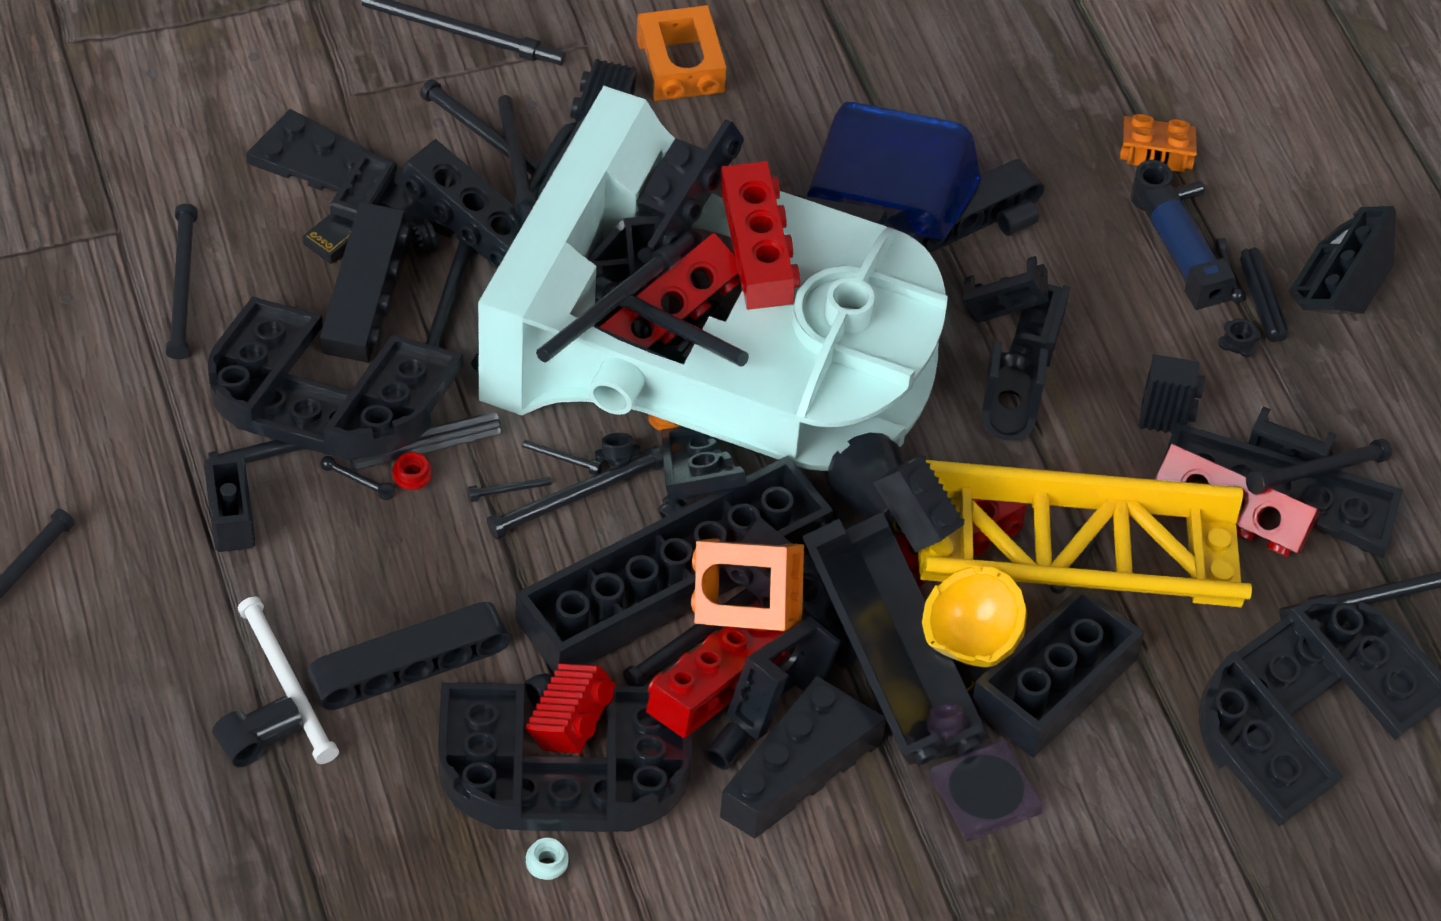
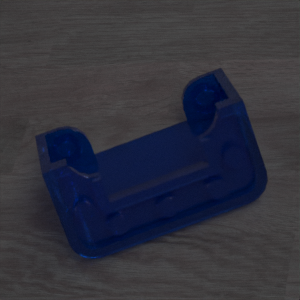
[807,102,981,240]

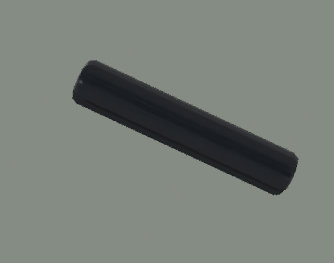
[1240,247,1288,342]

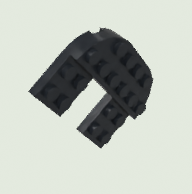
[208,296,463,460]
[1199,597,1441,827]
[438,682,692,832]

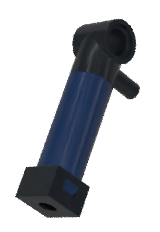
[1130,160,1236,310]

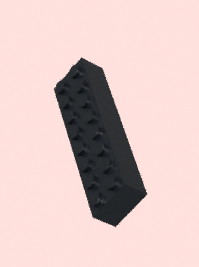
[516,456,833,672]

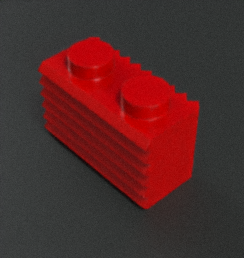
[526,663,616,755]

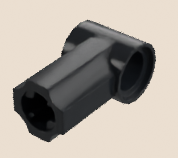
[212,695,304,768]

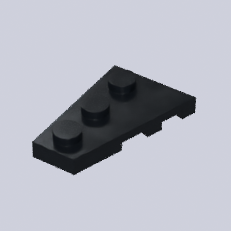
[661,426,748,500]

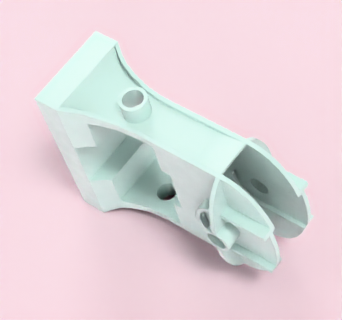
[478,86,948,471]

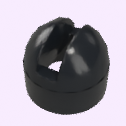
[524,673,554,708]

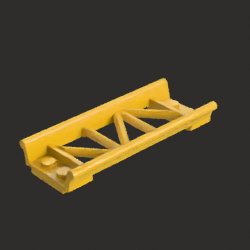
[918,460,1252,607]

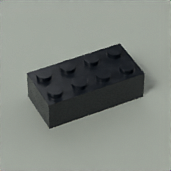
[972,587,1145,758]

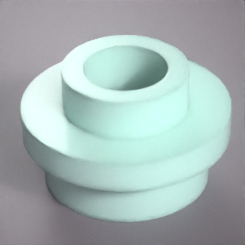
[526,838,569,880]

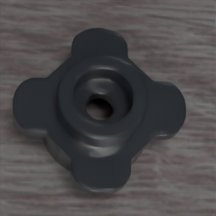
[1218,319,1261,357]
[595,433,642,467]

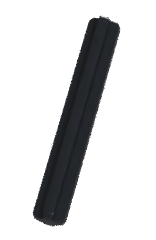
[349,412,501,470]

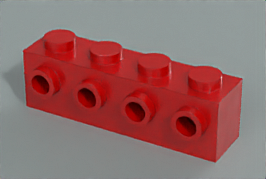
[646,603,790,739]

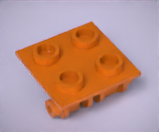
[1120,114,1197,173]

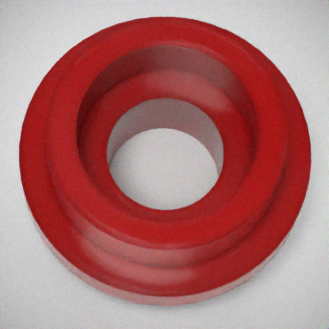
[392,452,432,490]

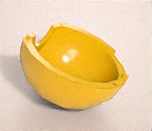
[922,565,1028,667]

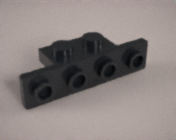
[636,119,744,253]

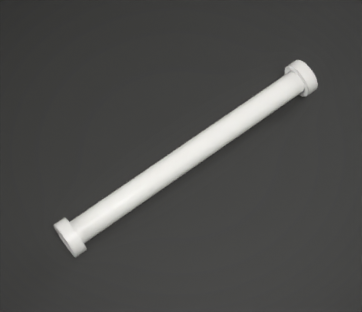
[238,597,339,764]

